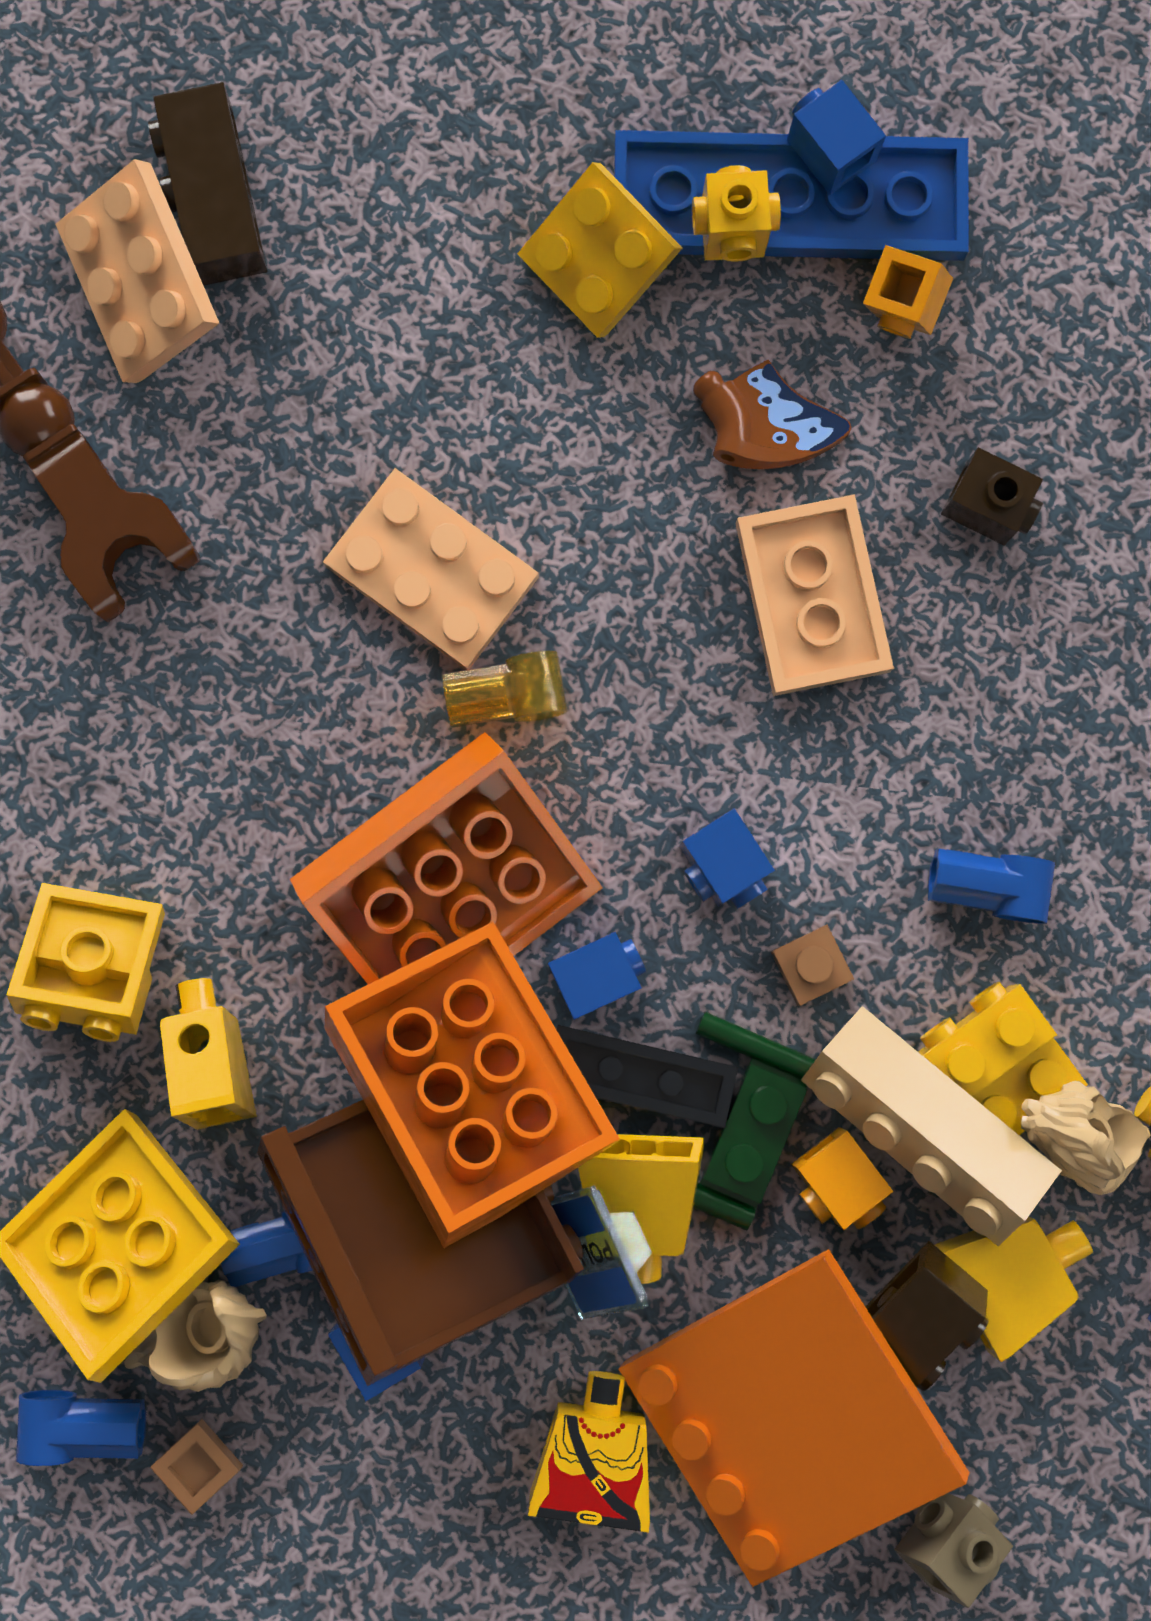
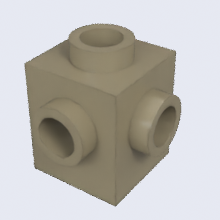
[894,1493,1013,1608]

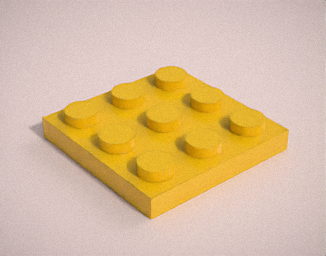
[0,1109,240,1383]

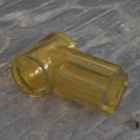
[442,651,568,728]

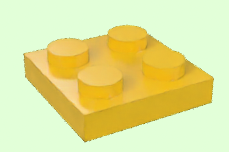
[517,162,683,338]

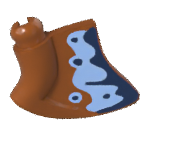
[693,359,851,469]

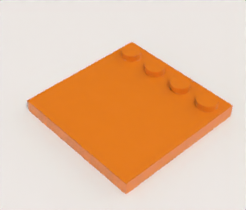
[618,1249,970,1587]

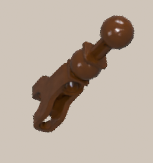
[0,301,200,623]

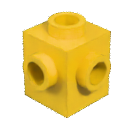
[692,165,781,262]

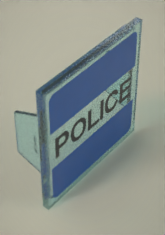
[551,1185,652,1319]

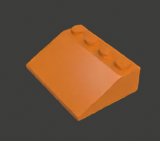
[290,732,603,984]
[324,922,620,1248]

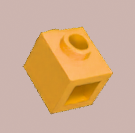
[863,245,953,339]
[791,1127,894,1230]

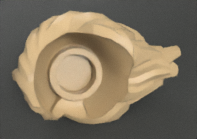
[1021,1081,1151,1195]
[124,1280,267,1392]

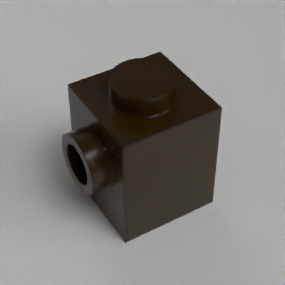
[941,447,1043,546]

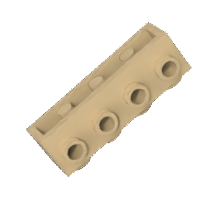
[801,1006,1062,1246]

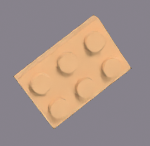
[55,159,220,383]
[323,468,539,671]
[735,494,894,696]

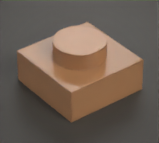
[770,924,854,1006]
[150,1419,243,1515]

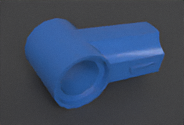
[927,849,1055,924]
[221,1211,313,1287]
[16,1390,147,1466]

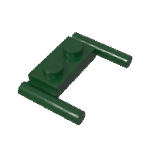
[693,1012,816,1231]

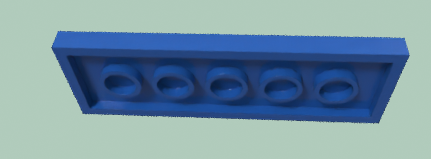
[614,130,969,261]

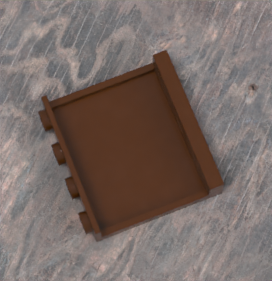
[257,1100,584,1386]

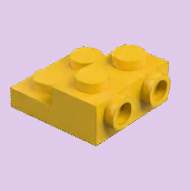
[6,883,165,1042]
[918,982,1088,1135]

